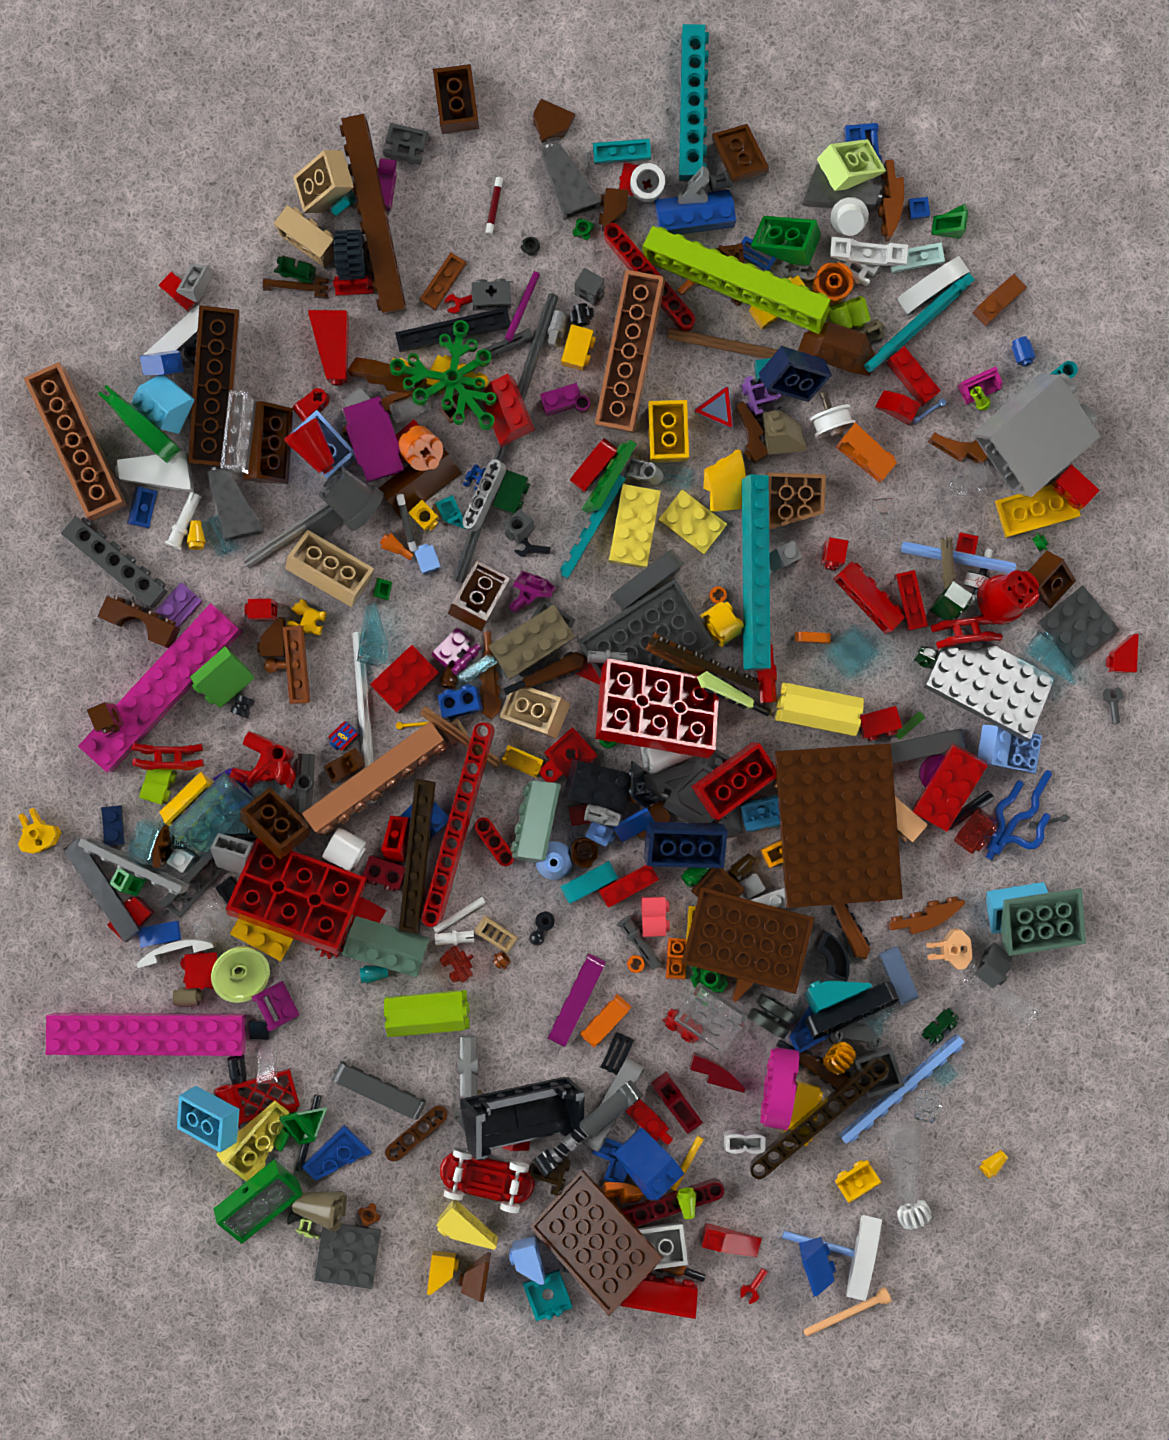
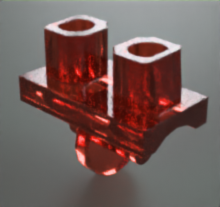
[439,946,474,983]

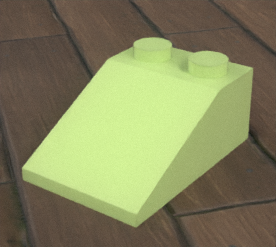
[817,139,886,191]

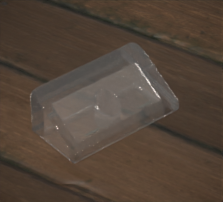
[257,1041,278,1084]

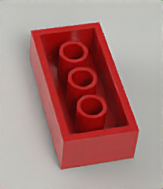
[691,742,776,820]
[913,743,988,832]

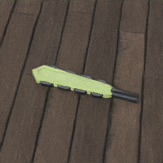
[697,671,771,716]

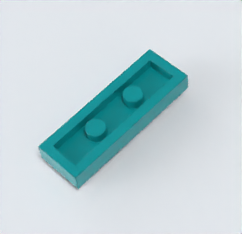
[593,139,651,164]

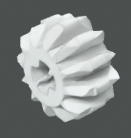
[897,1199,932,1230]

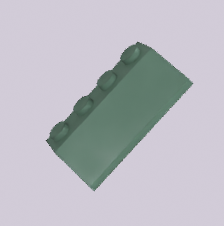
[511,781,561,863]
[342,916,430,977]

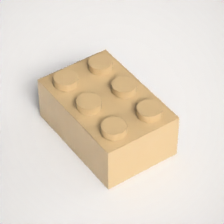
[293,150,354,213]
[273,205,334,269]

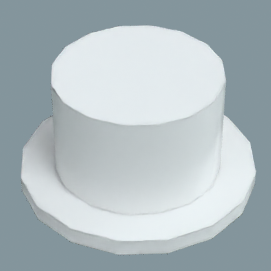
[830,197,869,236]

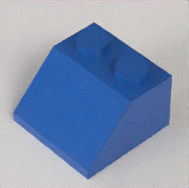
[799,1237,837,1297]

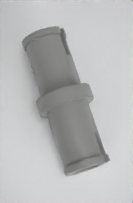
[588,650,627,663]

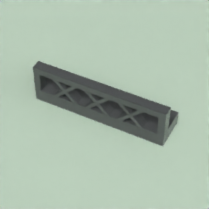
[159,849,225,918]

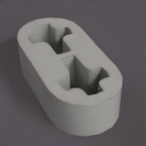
[781,262,818,282]

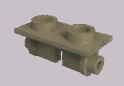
[853,319,885,343]

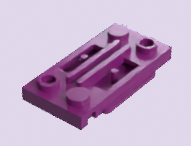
[343,396,404,482]

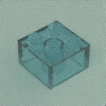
[822,624,879,680]

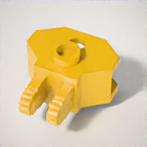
[18,807,62,854]

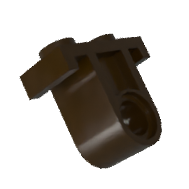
[529,1154,571,1196]

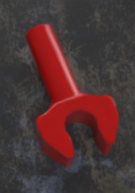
[444,294,473,314]
[740,1268,768,1304]

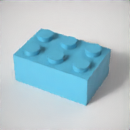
[177,1086,240,1152]

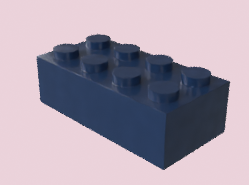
[644,821,728,868]

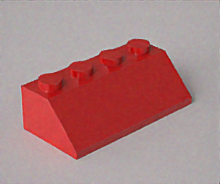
[833,561,905,634]
[620,1273,698,1319]

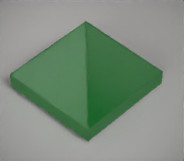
[373,578,392,601]

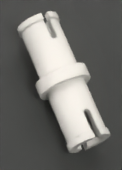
[435,930,475,946]

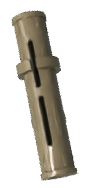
[940,537,957,590]

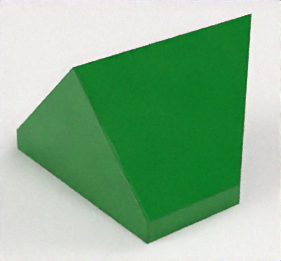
[931,204,968,239]
[279,1107,328,1145]

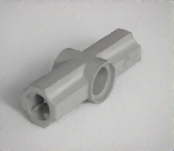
[458,1035,479,1097]

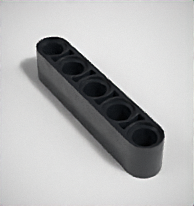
[804,981,899,1039]

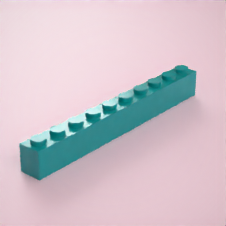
[742,474,771,671]

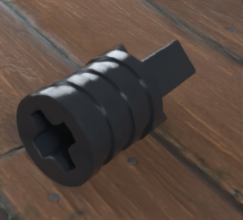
[227,1055,247,1091]

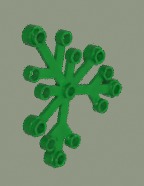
[390,320,496,430]

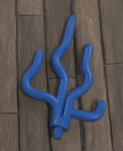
[973,770,1052,861]

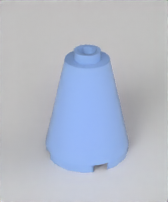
[535,841,573,880]

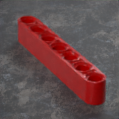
[604,223,695,331]

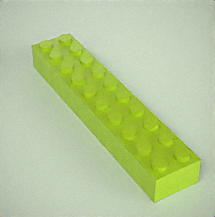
[643,226,831,334]

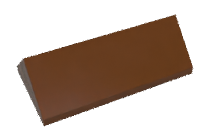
[378,448,462,519]

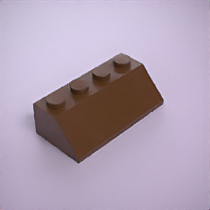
[243,401,293,484]

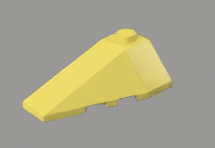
[216,1101,290,1182]

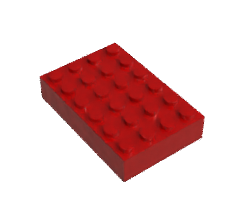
[595,658,719,759]
[226,838,367,955]

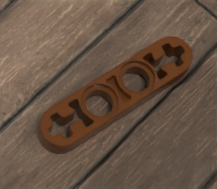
[385,1105,448,1162]

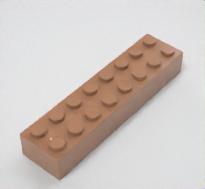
[595,270,665,434]
[24,362,128,521]
[302,721,447,836]

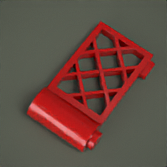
[214,1068,300,1128]

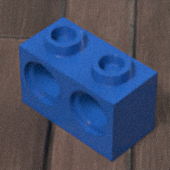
[437,684,483,720]

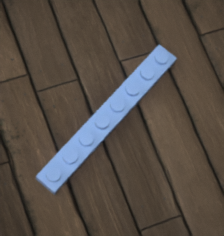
[839,1034,965,1144]

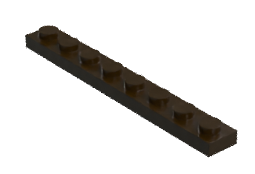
[399,779,436,934]

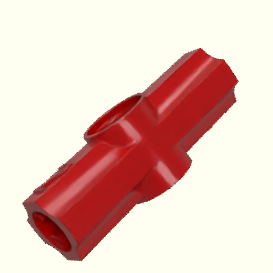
[756,644,777,703]

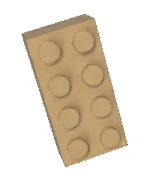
[285,530,374,608]

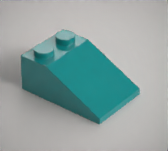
[804,980,872,1014]

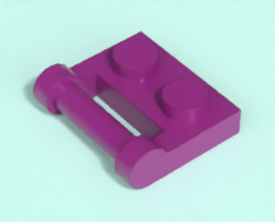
[252,981,300,1032]

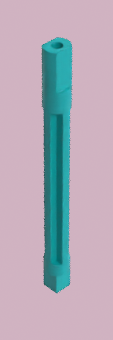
[864,273,975,373]

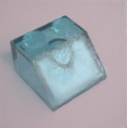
[129,819,163,864]

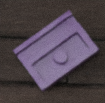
[155,582,203,628]

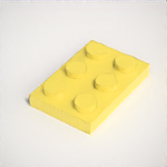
[659,490,727,555]

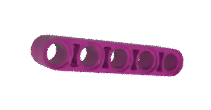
[547,953,606,1047]

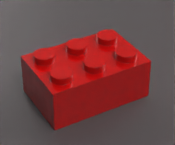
[370,645,440,713]

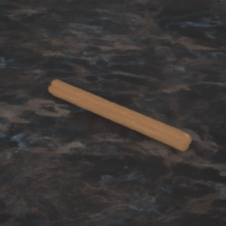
[667,328,778,359]

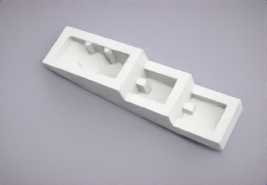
[846,1215,882,1301]

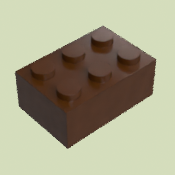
[433,64,479,134]
[240,787,310,860]

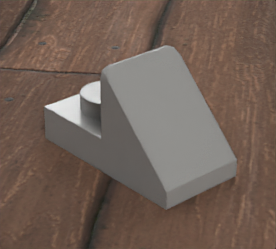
[678,166,709,204]

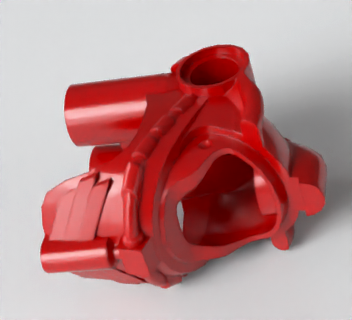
[230,731,296,789]

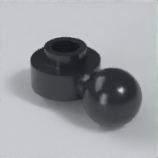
[529,911,555,946]

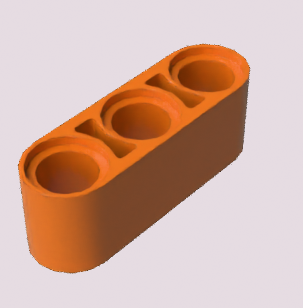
[579,993,632,1048]

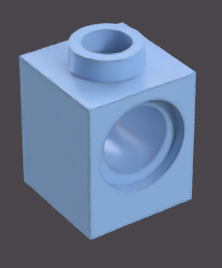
[414,544,442,575]

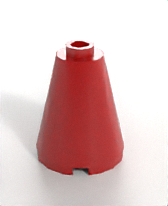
[284,418,335,474]

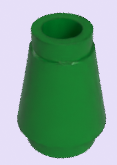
[681,867,710,888]

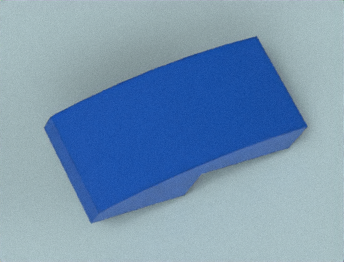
[139,921,181,948]

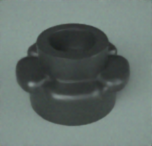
[521,237,540,256]

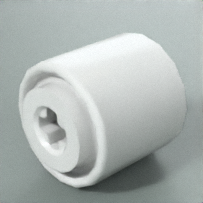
[630,163,665,202]
[322,827,366,872]

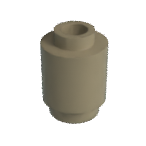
[173,987,203,1007]

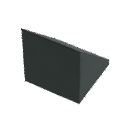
[287,1208,303,1225]

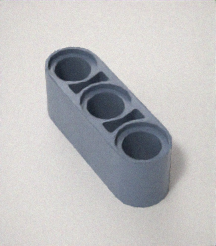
[878,946,919,1006]

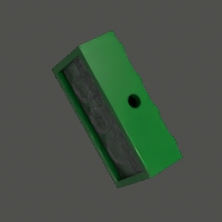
[213,1159,303,1244]

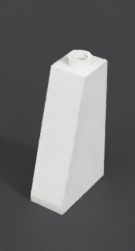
[115,451,194,492]

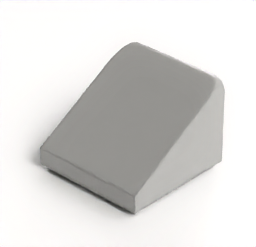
[739,872,766,899]

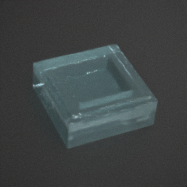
[932,1062,958,1087]

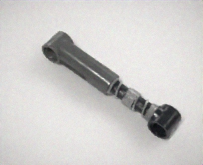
[532,1080,643,1177]

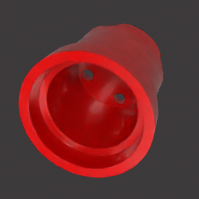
[977,570,1039,625]

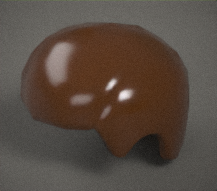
[570,837,599,868]

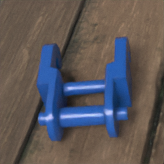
[463,464,486,491]

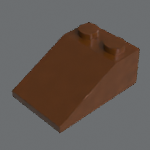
[448,560,510,632]

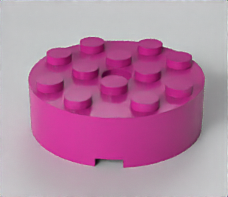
[760,1047,799,1130]

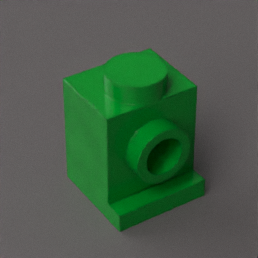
[109,868,146,896]

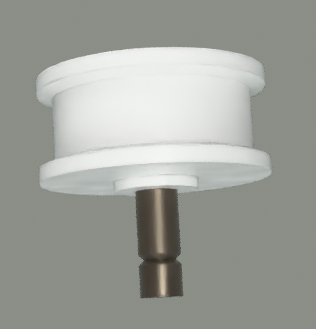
[809,391,856,438]

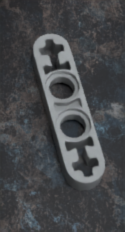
[463,459,506,531]

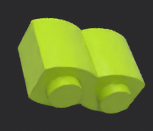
[828,296,871,328]
[139,769,178,805]

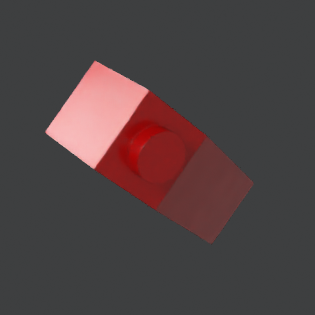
[700,1223,762,1257]

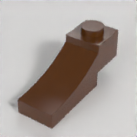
[735,401,768,464]

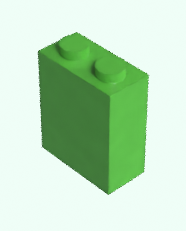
[190,646,255,708]

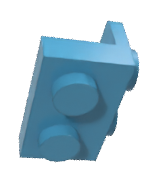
[740,795,780,832]

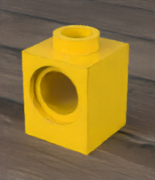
[408,500,439,532]

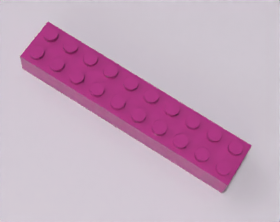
[78,603,243,772]
[45,1013,246,1056]

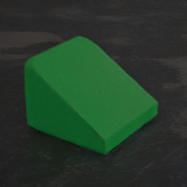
[273,1126,291,1152]

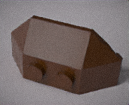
[798,321,875,376]

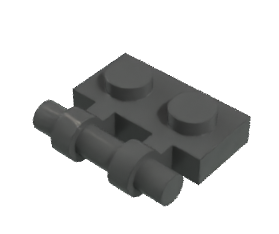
[383,123,428,165]

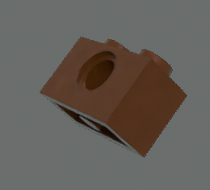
[87,702,124,735]

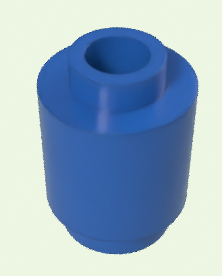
[1012,336,1036,367]

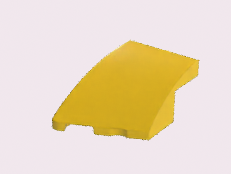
[703,449,746,512]

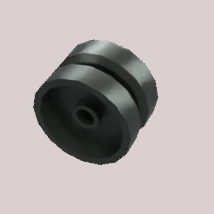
[747,993,798,1039]

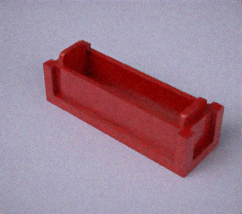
[894,570,928,631]

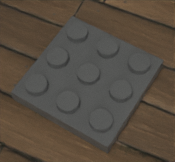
[1038,586,1120,666]
[314,1223,382,1289]

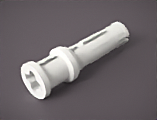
[165,492,202,550]

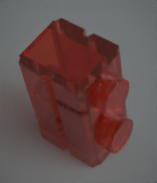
[954,807,997,854]

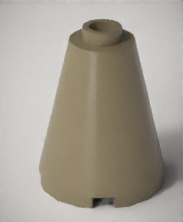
[290,1191,347,1232]

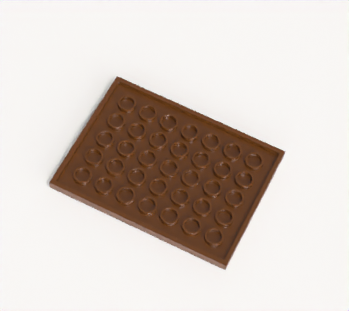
[775,743,903,908]

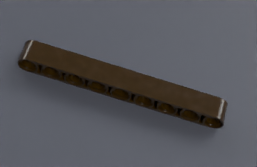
[750,1057,889,1180]

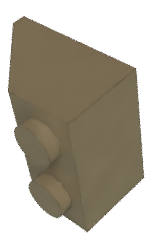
[763,410,807,455]

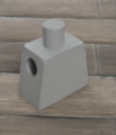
[210,833,253,874]

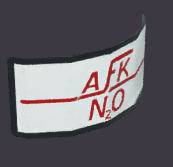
[964,571,990,589]

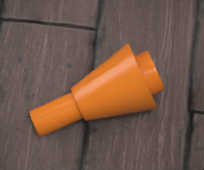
[379,532,414,560]

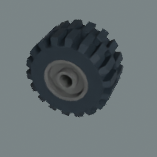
[334,229,366,280]

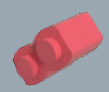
[641,896,670,937]

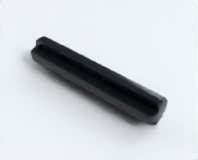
[949,790,994,830]

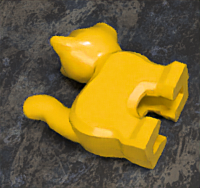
[287,599,327,636]

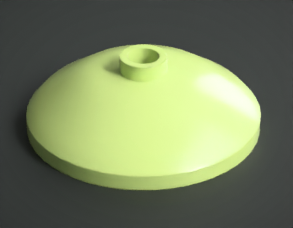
[211,946,270,1003]

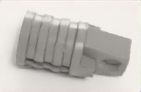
[547,310,570,348]
[584,804,621,826]

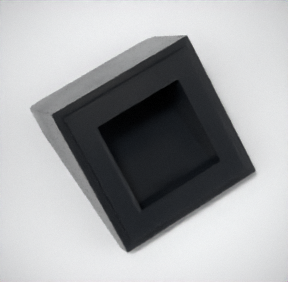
[248,1019,270,1040]

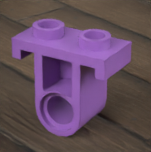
[741,376,782,418]

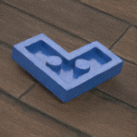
[592,1137,627,1183]

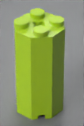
[384,989,470,1037]

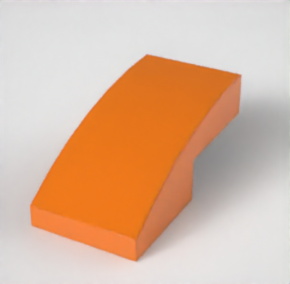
[601,1182,644,1204]

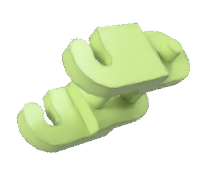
[295,1217,320,1239]

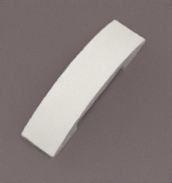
[830,237,908,266]
[897,256,970,314]
[137,939,217,968]

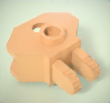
[926,928,972,970]

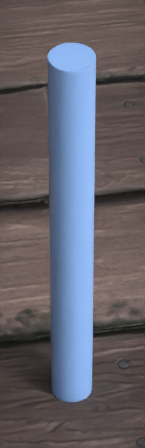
[782,1231,855,1257]

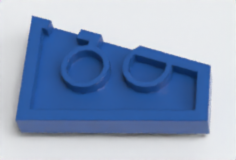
[302,1124,372,1181]

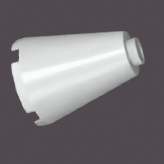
[641,747,693,775]

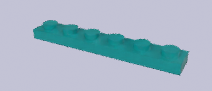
[560,475,626,580]

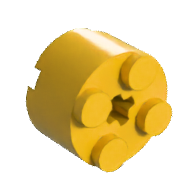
[700,602,744,647]

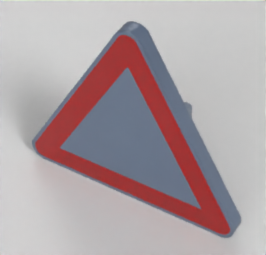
[694,386,733,429]

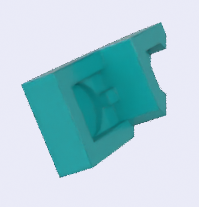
[331,190,355,216]
[435,495,467,529]

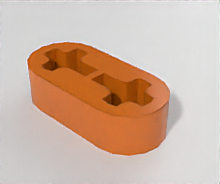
[794,632,831,644]

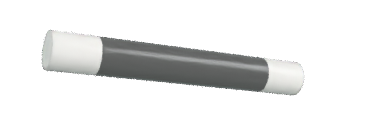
[396,494,417,552]

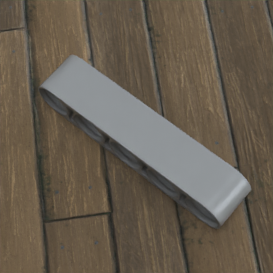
[581,1058,645,1152]

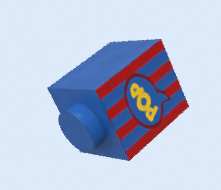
[328,721,360,751]

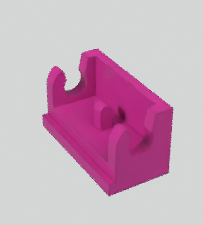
[958,366,1003,405]

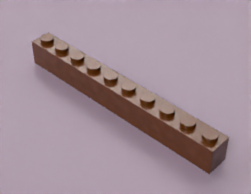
[340,113,407,315]

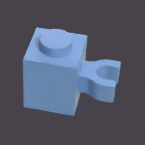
[585,822,616,847]

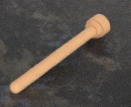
[804,1287,892,1336]

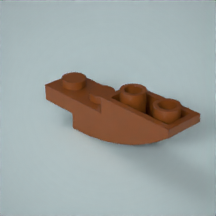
[878,159,904,242]
[887,896,965,934]

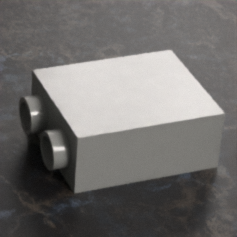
[972,373,1100,497]

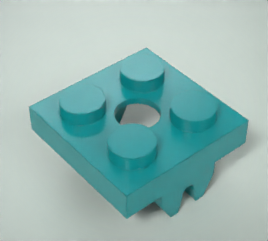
[523,1269,573,1322]

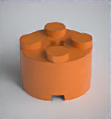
[812,262,853,306]
[399,426,443,471]

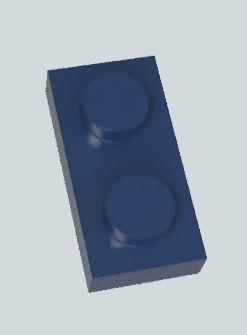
[101,805,125,845]

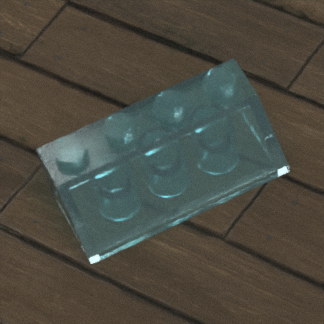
[169,772,254,858]

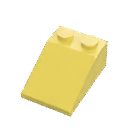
[436,1200,498,1250]

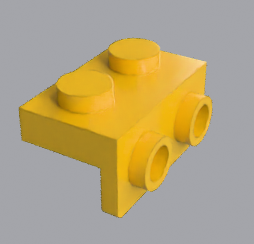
[835,1160,882,1204]

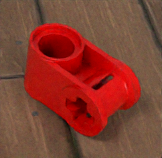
[292,388,330,422]

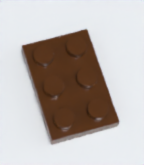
[712,124,769,182]

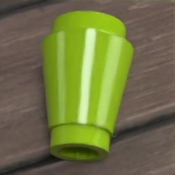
[677,1187,696,1219]

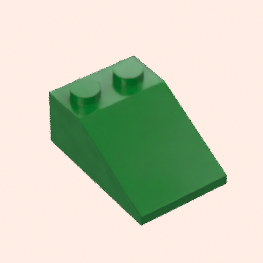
[751,215,821,266]

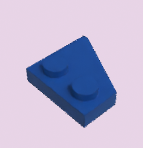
[788,1006,831,1054]

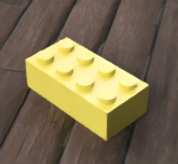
[609,484,661,569]

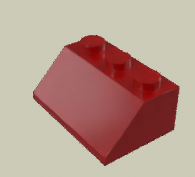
[482,373,535,447]

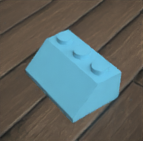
[131,375,195,434]
[986,882,1048,934]

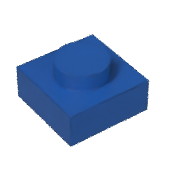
[908,197,930,220]

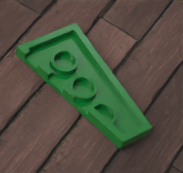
[581,440,637,513]

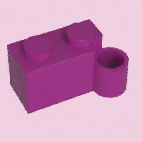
[378,158,397,211]
[540,383,590,417]

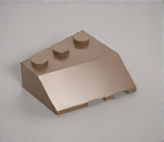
[766,472,826,530]

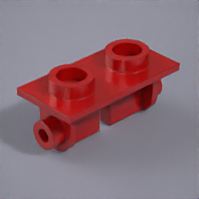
[333,274,374,296]
[662,1008,703,1043]

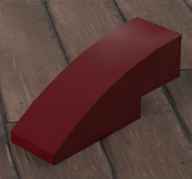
[689,1052,746,1093]
[651,1071,703,1134]

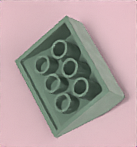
[1001,888,1086,956]

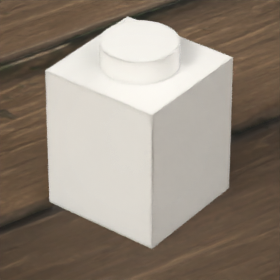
[166,848,198,873]

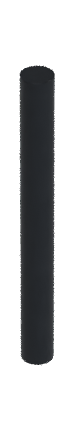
[295,1094,322,1172]

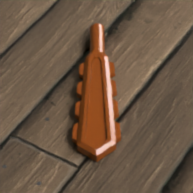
[480,631,502,720]

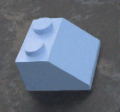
[509,1236,545,1285]

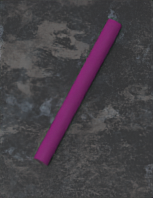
[505,271,540,341]

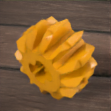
[823,1041,856,1075]

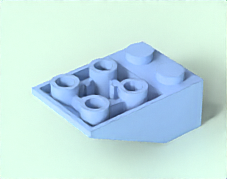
[977,725,1042,773]

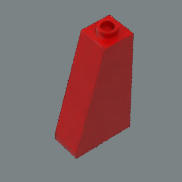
[308,310,349,386]

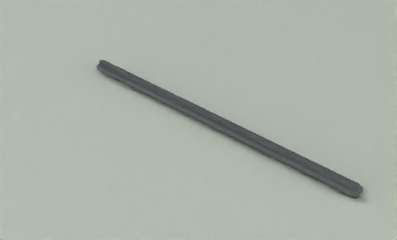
[454,293,558,583]

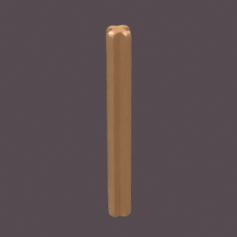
[420,706,501,768]

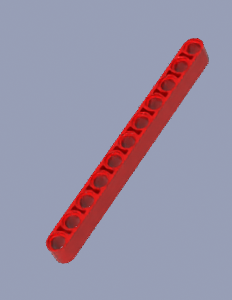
[422,722,495,927]

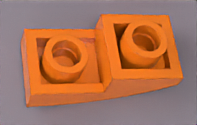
[666,938,686,980]

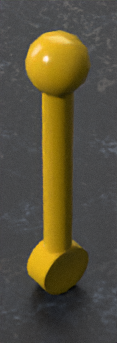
[396,722,435,730]

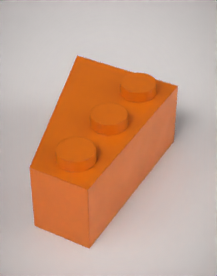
[836,422,897,483]

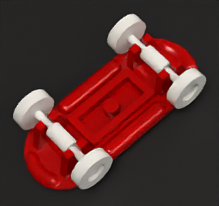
[440,1148,535,1213]

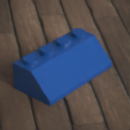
[654,190,736,235]

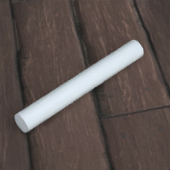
[433,897,486,934]

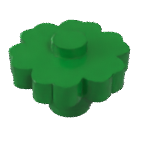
[690,966,729,996]

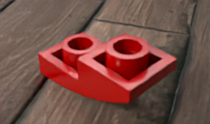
[158,272,198,312]

